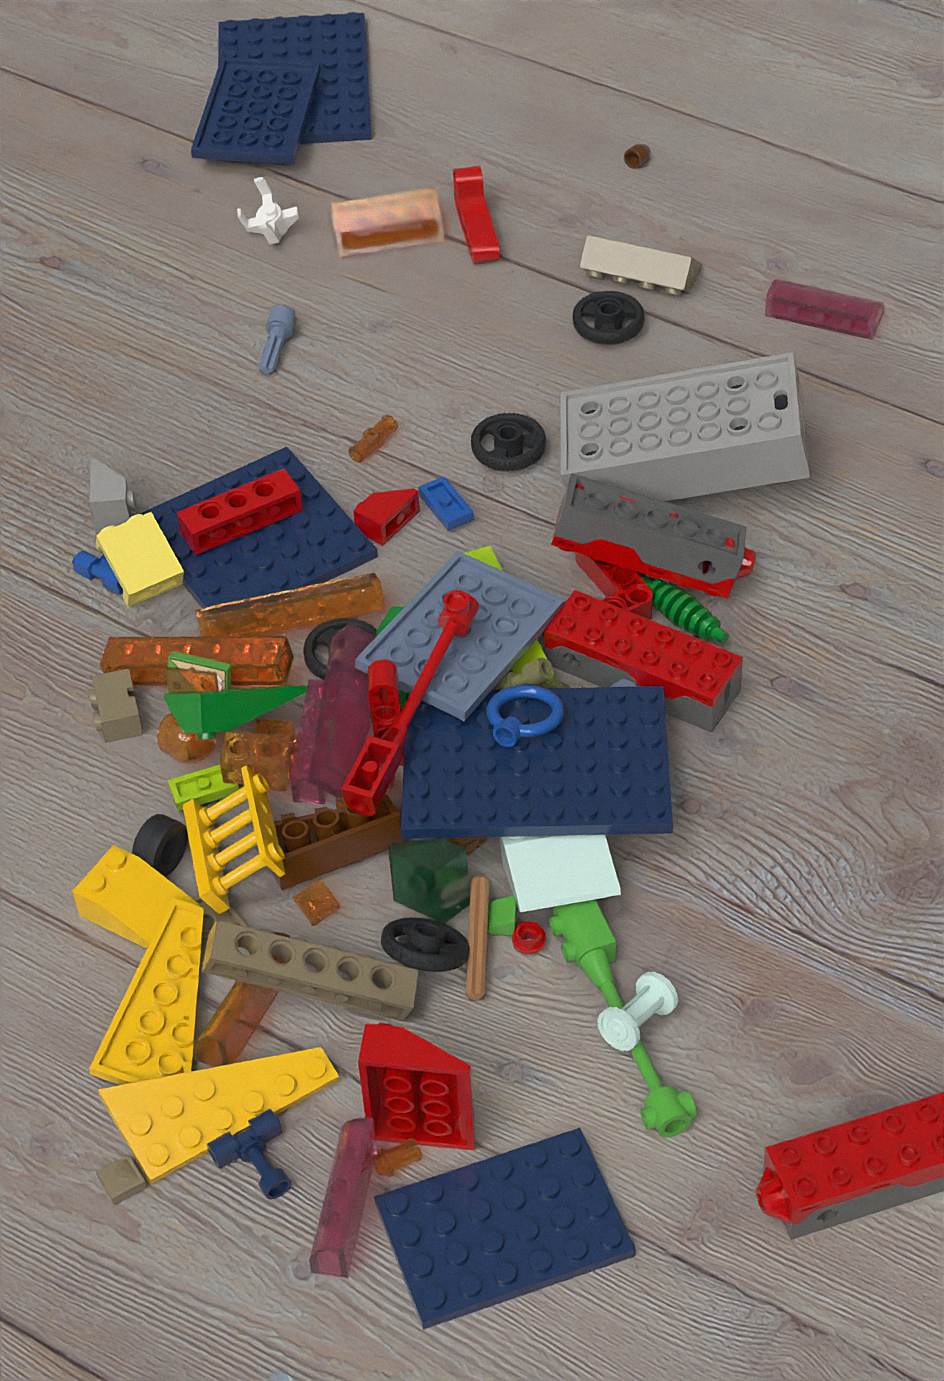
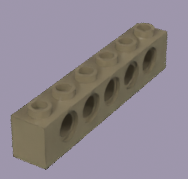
[202,920,419,1021]

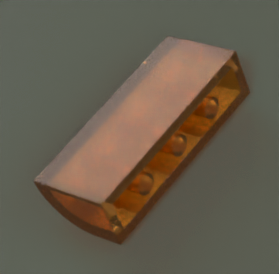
[195,932,290,1067]

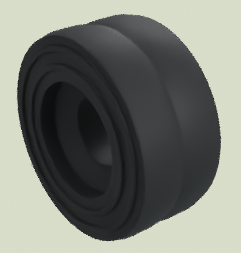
[132,814,188,877]

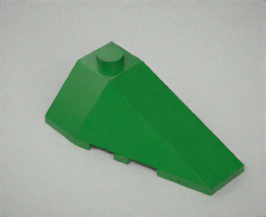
[164,685,307,739]

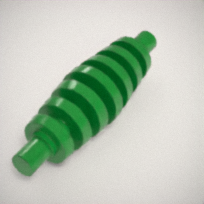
[642,576,729,644]

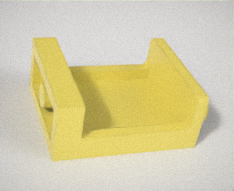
[96,512,184,607]

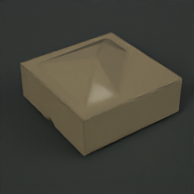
[96,1154,147,1205]

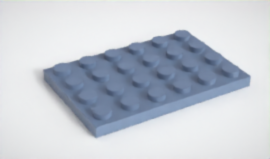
[355,551,564,721]

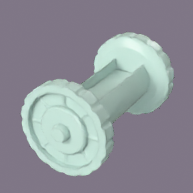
[597,972,678,1051]

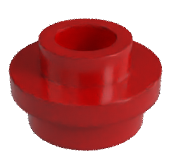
[512,921,546,954]

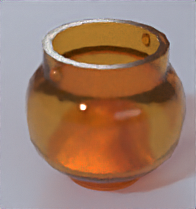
[157,713,217,764]

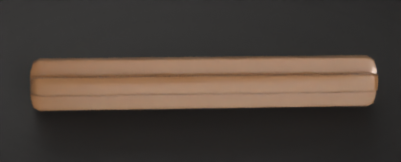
[466,876,489,1001]

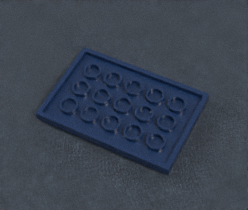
[191,57,321,164]
[374,1128,635,1330]

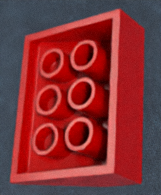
[358,1023,476,1151]

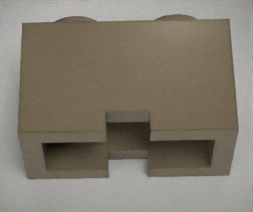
[88,669,143,743]

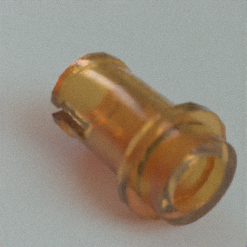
[373,1138,422,1177]

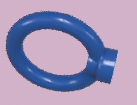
[486,685,565,747]

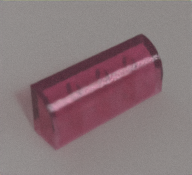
[765,279,885,340]
[309,1118,377,1278]

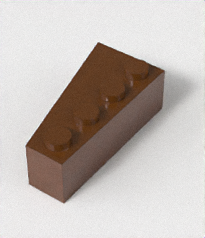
[270,795,405,890]

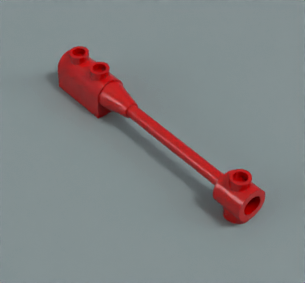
[341,590,480,816]

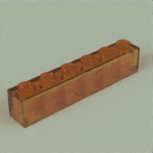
[195,572,385,647]
[100,636,294,686]

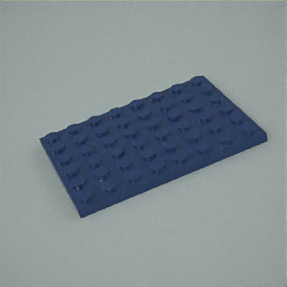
[218,12,372,144]
[401,686,673,839]

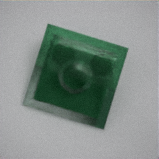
[388,838,470,924]

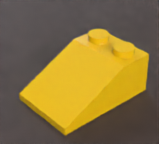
[72,845,199,949]

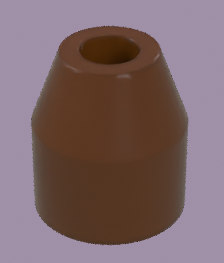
[624,144,650,169]

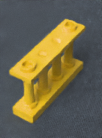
[182,765,285,915]

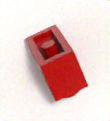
[353,488,420,546]

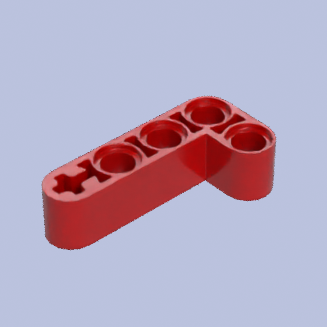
[453,165,500,264]
[575,553,653,620]
[368,660,404,766]

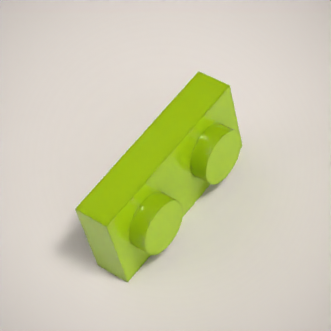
[167,762,239,812]

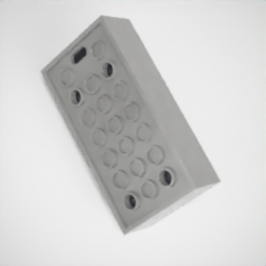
[560,352,810,501]

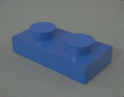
[418,476,474,531]

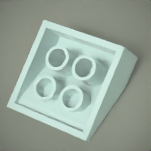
[499,835,621,912]

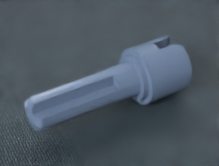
[258,304,298,375]

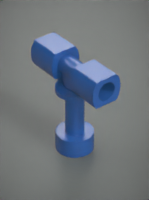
[72,551,123,594]

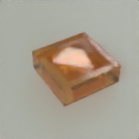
[293,878,341,926]

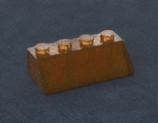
[329,187,445,257]

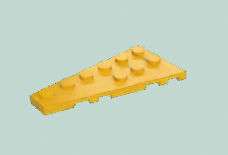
[89,897,204,1085]
[98,1047,339,1185]

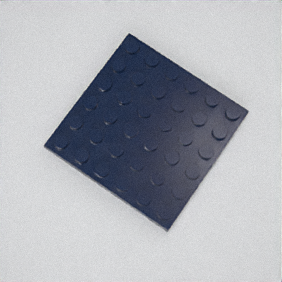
[140,447,378,632]

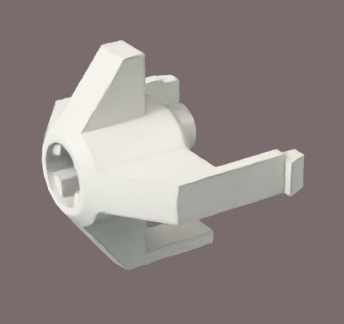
[237,177,299,244]

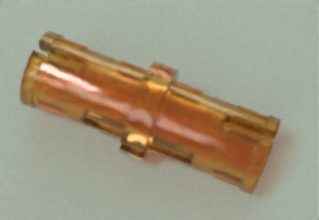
[348,415,398,463]

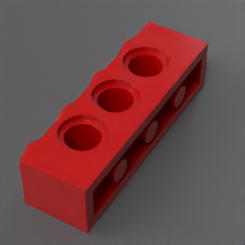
[177,469,303,555]

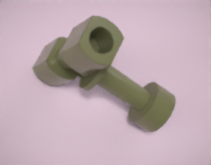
[493,658,571,690]

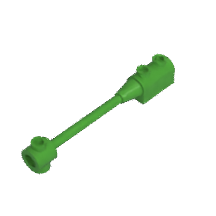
[549,899,697,1137]

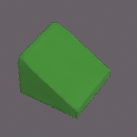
[487,895,518,936]

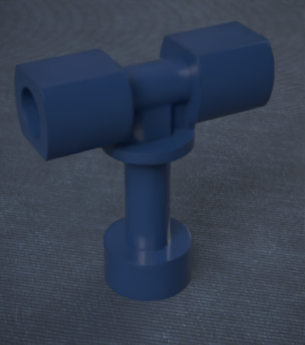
[207,1109,291,1200]

